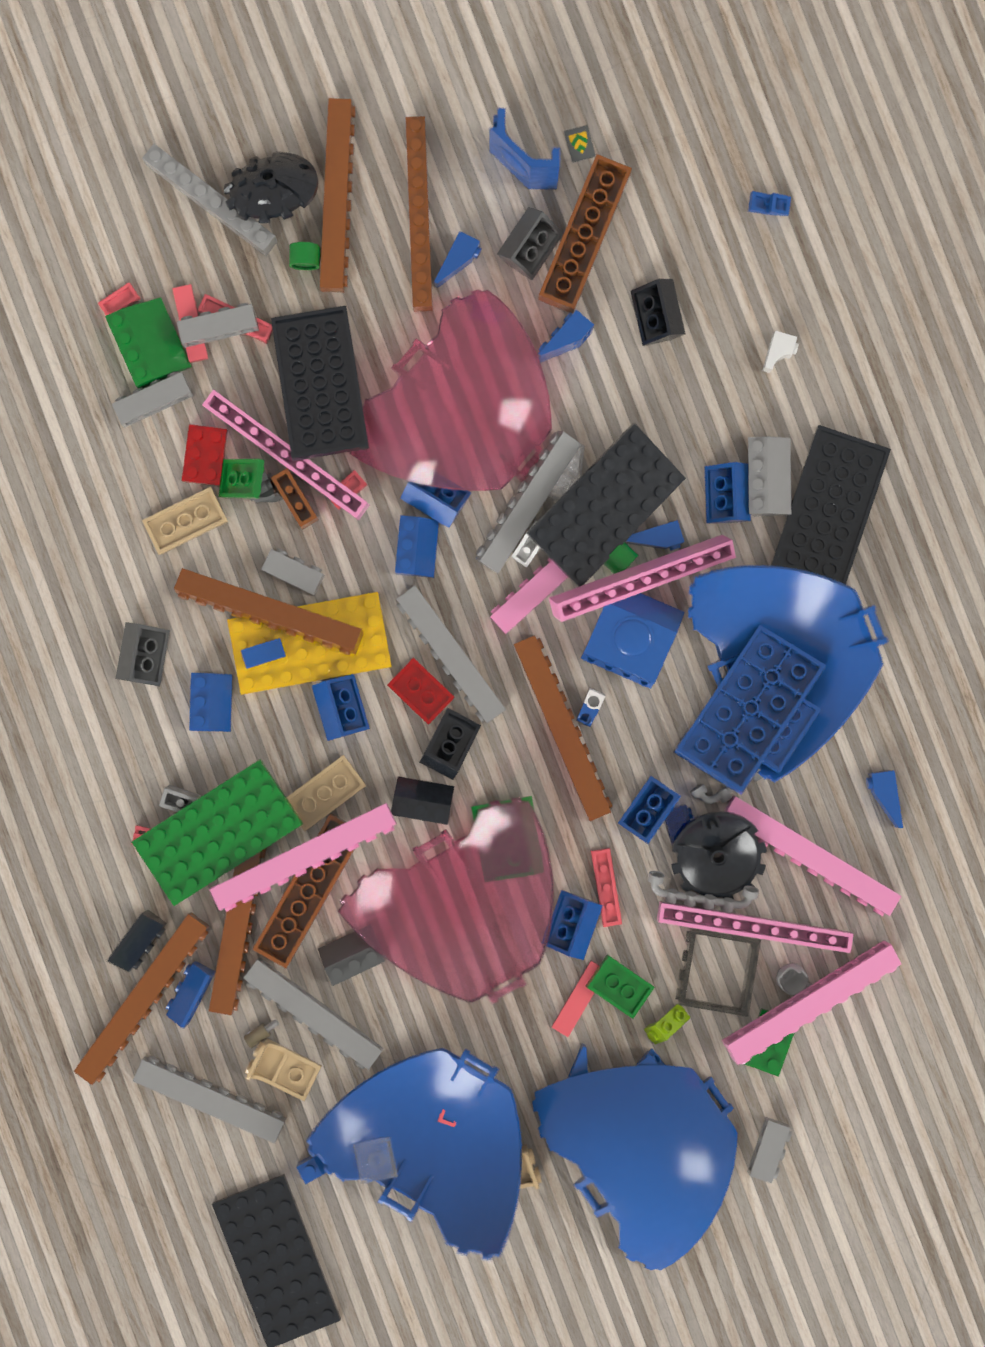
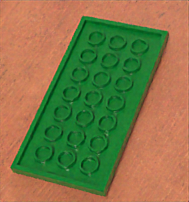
[131,759,303,906]

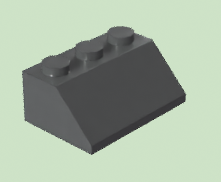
[497,207,564,280]
[115,622,170,686]
[318,924,386,986]

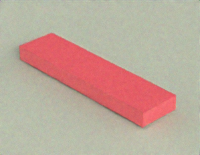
[172,284,209,363]
[197,294,273,344]
[591,848,622,927]
[551,960,599,1037]

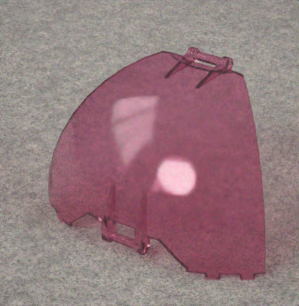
[350,289,552,491]
[338,798,554,1004]

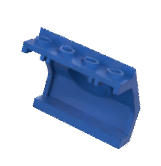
[489,108,560,190]
[581,593,685,689]

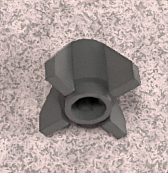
[250,471,282,503]

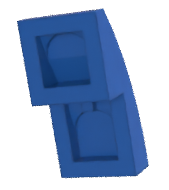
[748,191,791,216]
[241,638,286,669]

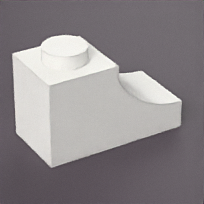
[762,331,799,373]

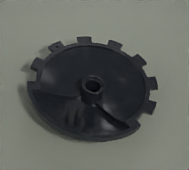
[224,152,318,223]
[671,811,767,899]

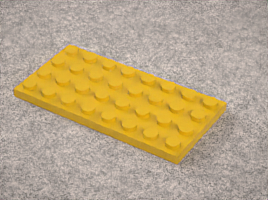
[227,592,392,695]

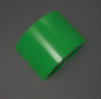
[289,242,320,270]
[604,542,639,574]

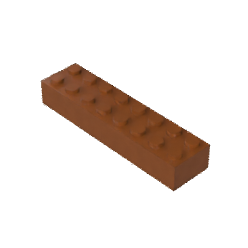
[538,154,632,314]
[252,813,355,969]

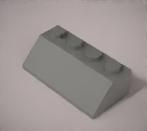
[748,436,792,517]

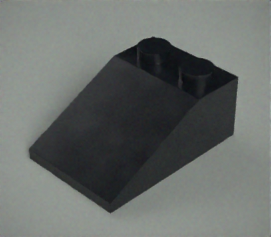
[419,708,481,780]

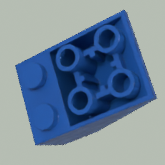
[538,310,594,363]

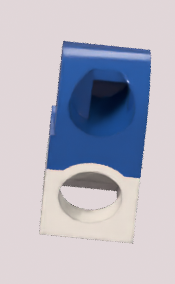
[576,688,605,727]

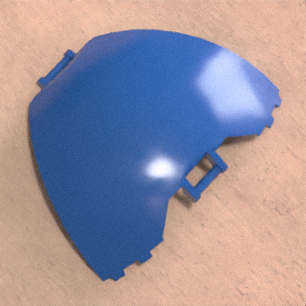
[688,565,889,783]
[306,1048,522,1260]
[532,1065,738,1271]

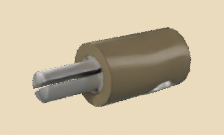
[244,1019,279,1048]

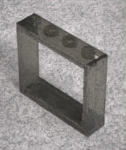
[675,927,761,1017]

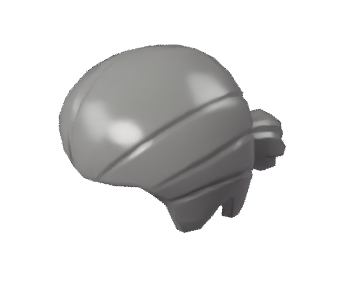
[776,963,812,995]

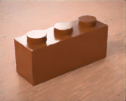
[271,468,319,530]

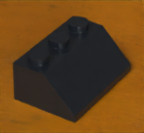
[630,279,686,346]
[391,776,454,825]
[107,910,167,972]

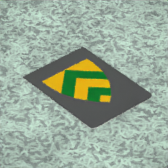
[564,125,596,162]

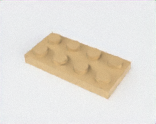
[142,487,228,555]
[286,755,367,832]

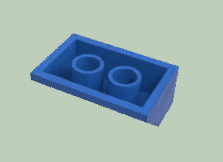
[704,462,751,524]
[400,463,471,528]
[395,515,439,578]
[189,673,233,732]
[312,674,370,741]
[618,776,681,844]
[542,890,603,960]
[166,961,216,1029]

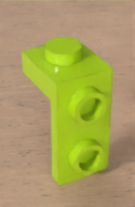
[644,1003,690,1045]

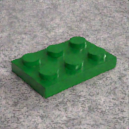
[218,459,265,499]
[586,954,655,1019]
[744,1008,794,1077]

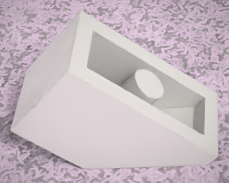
[511,521,540,568]

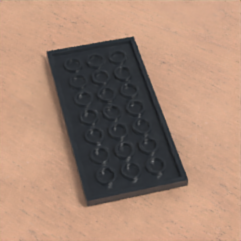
[271,306,369,461]
[526,423,686,587]
[771,425,891,585]
[212,1174,341,1347]

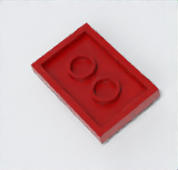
[182,424,228,486]
[387,657,455,725]

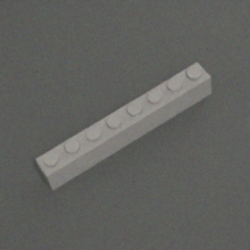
[142,144,278,256]
[475,431,582,573]
[397,586,506,723]
[243,957,383,1070]
[133,1056,286,1143]

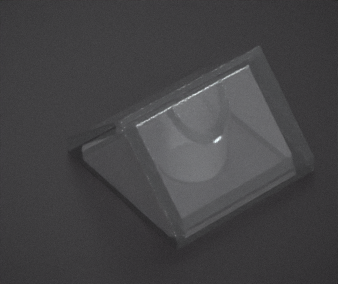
[353,1137,399,1184]

